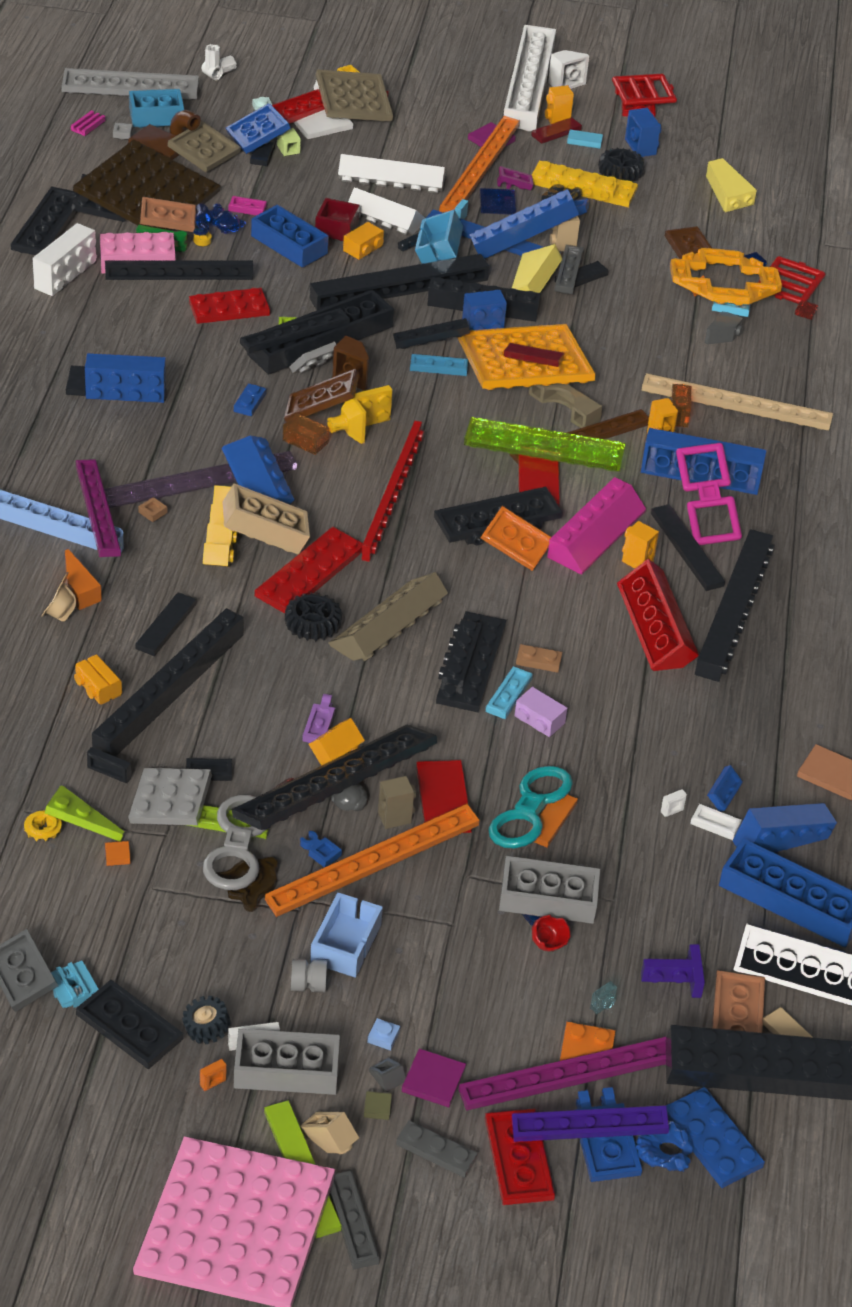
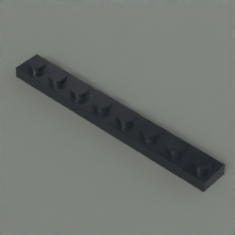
[105,260,253,280]

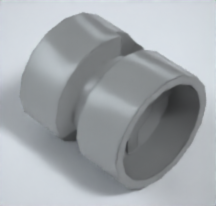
[291,959,327,993]

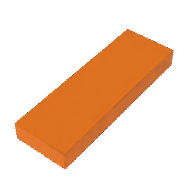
[530,794,578,848]

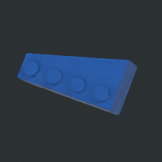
[732,803,837,853]

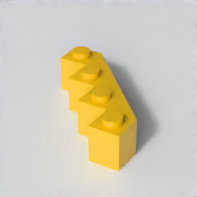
[203,485,237,567]

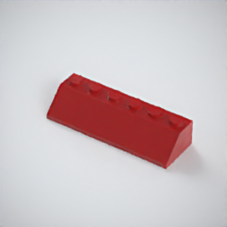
[617,559,699,671]

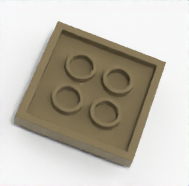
[167,121,241,172]

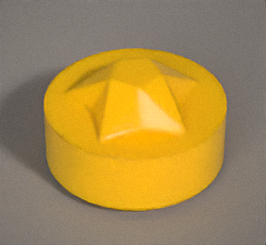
[194,231,212,246]

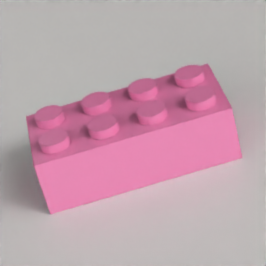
[100,232,175,273]

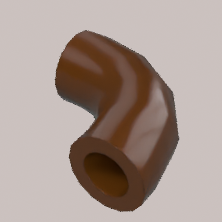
[170,110,201,136]

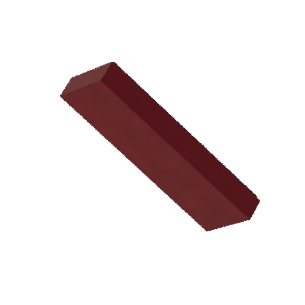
[531,117,582,144]
[504,343,564,367]

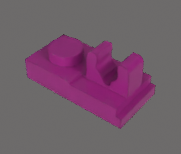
[497,166,533,190]

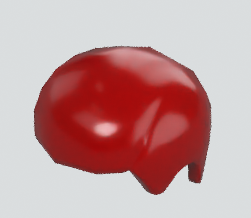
[531,915,571,952]

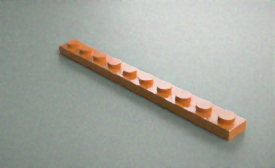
[439,116,520,213]
[265,804,479,917]

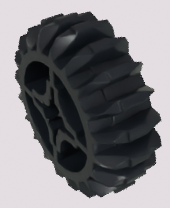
[598,147,645,182]
[284,592,342,642]

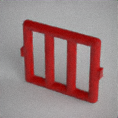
[612,74,677,106]
[757,256,826,305]

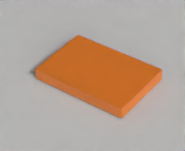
[481,506,551,571]

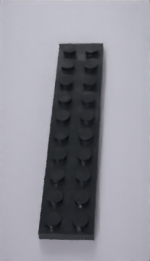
[232,724,437,830]

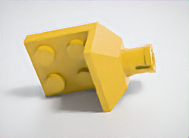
[327,385,392,444]

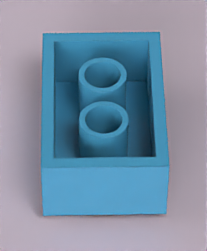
[129,89,184,128]

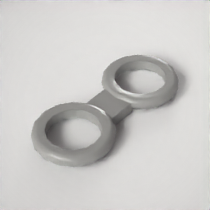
[203,795,267,890]

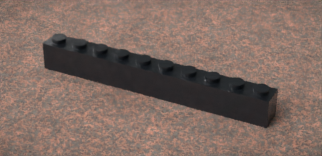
[309,254,489,311]
[694,529,775,682]
[92,608,244,757]

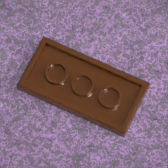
[284,369,359,423]

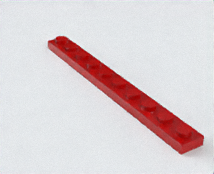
[362,421,424,562]

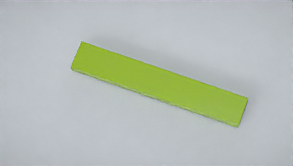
[264,1100,341,1238]

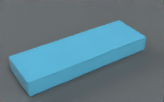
[485,666,533,719]

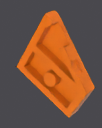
[560,1021,615,1061]

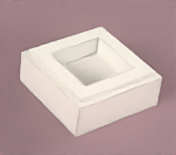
[661,789,687,817]

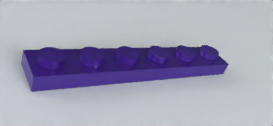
[512,1106,669,1142]

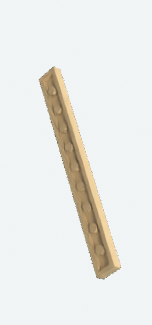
[642,373,833,431]

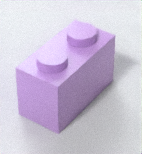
[514,687,567,737]

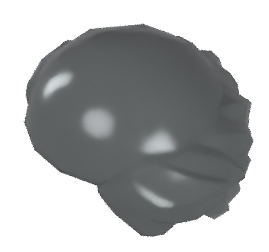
[331,784,368,811]

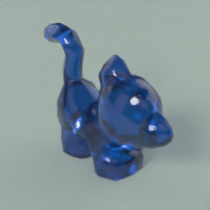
[193,204,246,236]

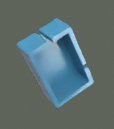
[415,209,463,264]

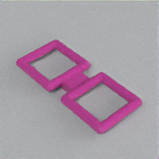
[676,443,742,545]

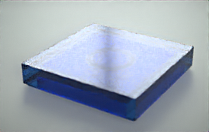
[479,188,516,215]

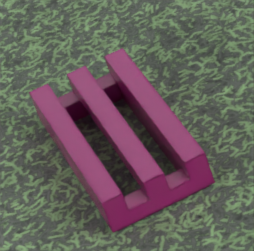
[71,110,105,136]
[228,196,267,215]

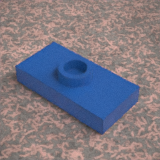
[707,765,743,812]

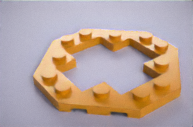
[670,248,782,305]

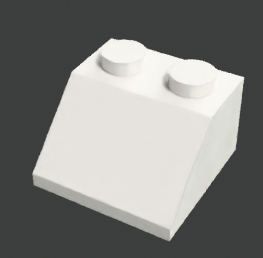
[548,50,589,89]

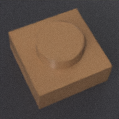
[138,497,168,522]

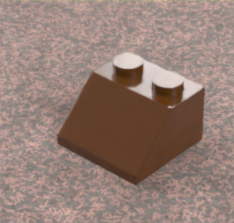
[332,336,369,391]

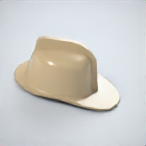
[41,572,76,621]

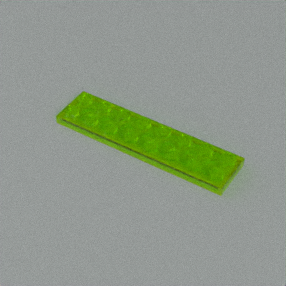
[464,417,625,472]

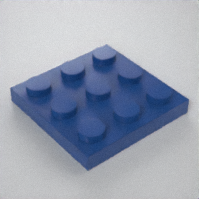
[226,103,291,154]

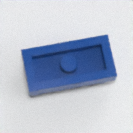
[234,383,266,417]

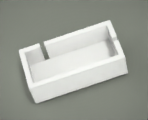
[33,223,97,296]

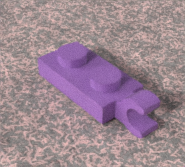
[303,694,335,743]

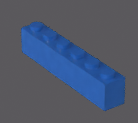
[470,189,579,259]

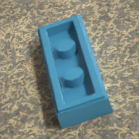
[410,354,468,376]

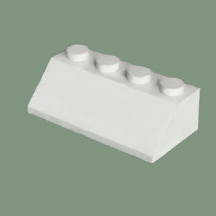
[348,187,425,235]

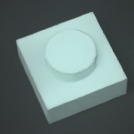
[252,97,272,111]

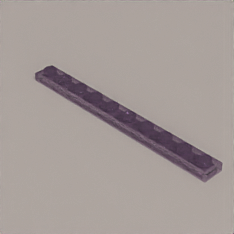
[104,451,297,508]

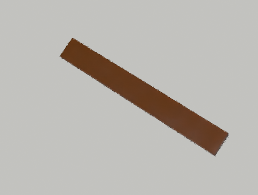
[510,409,649,464]

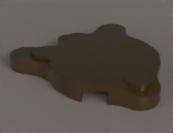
[216,857,278,912]

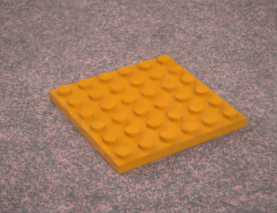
[457,324,595,390]

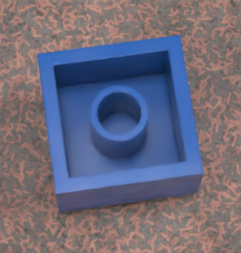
[625,108,662,157]
[462,290,507,331]

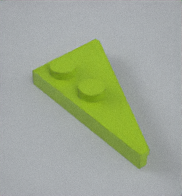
[45,786,125,842]

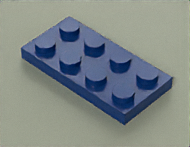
[666,1087,765,1188]

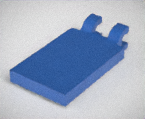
[574,1087,642,1182]

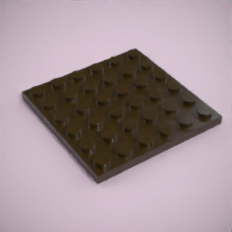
[73,139,221,231]

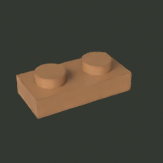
[516,644,562,673]

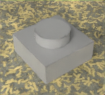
[113,123,132,140]

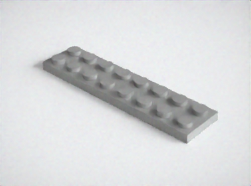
[62,68,199,100]

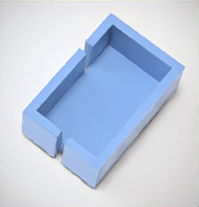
[310,892,383,978]

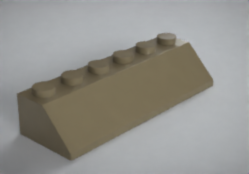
[328,572,448,661]

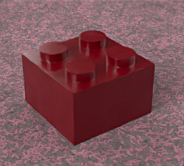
[315,198,360,241]

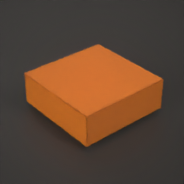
[105,841,130,866]
[200,1059,227,1091]

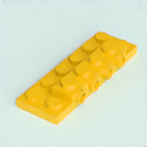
[532,160,638,208]

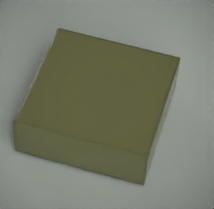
[364,1091,392,1120]

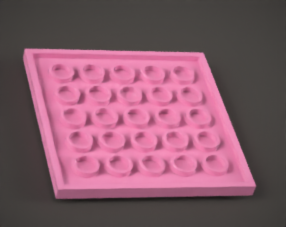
[133,1137,335,1307]

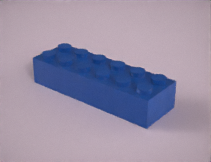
[641,428,766,495]
[719,838,852,948]

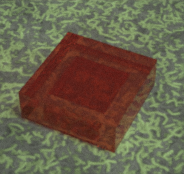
[795,300,818,320]

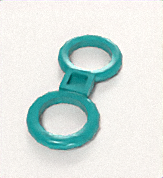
[488,766,573,849]

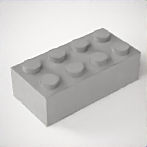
[499,856,600,924]
[234,1029,340,1095]

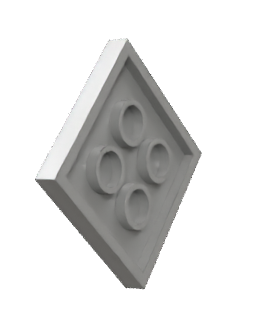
[129,768,212,825]

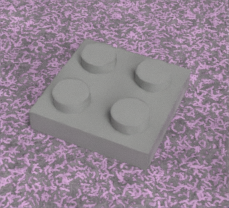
[289,342,336,373]

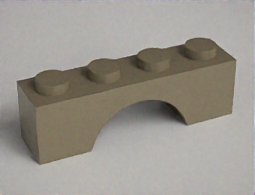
[529,383,602,428]

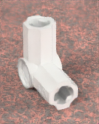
[201,44,236,81]

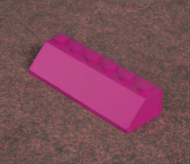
[547,477,646,575]

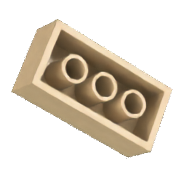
[222,483,310,554]

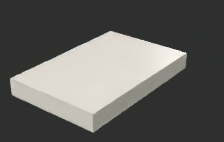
[293,110,353,139]

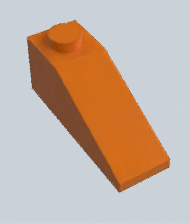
[65,549,101,610]

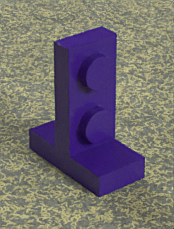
[641,944,705,998]

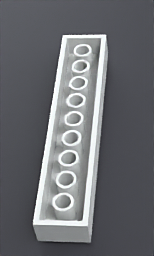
[504,25,556,131]

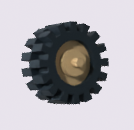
[182,996,231,1044]

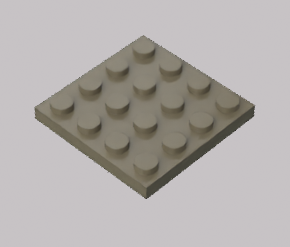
[316,69,393,121]

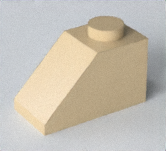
[300,1112,359,1154]

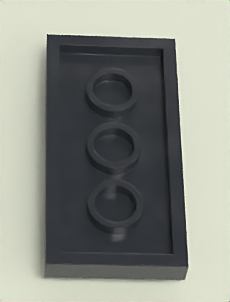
[76,979,183,1069]

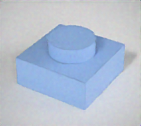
[367,1018,400,1051]

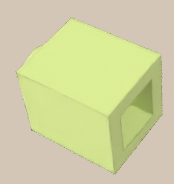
[277,128,301,156]

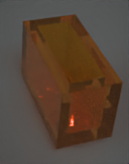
[670,384,692,428]
[283,413,329,455]

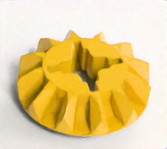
[24,811,62,842]

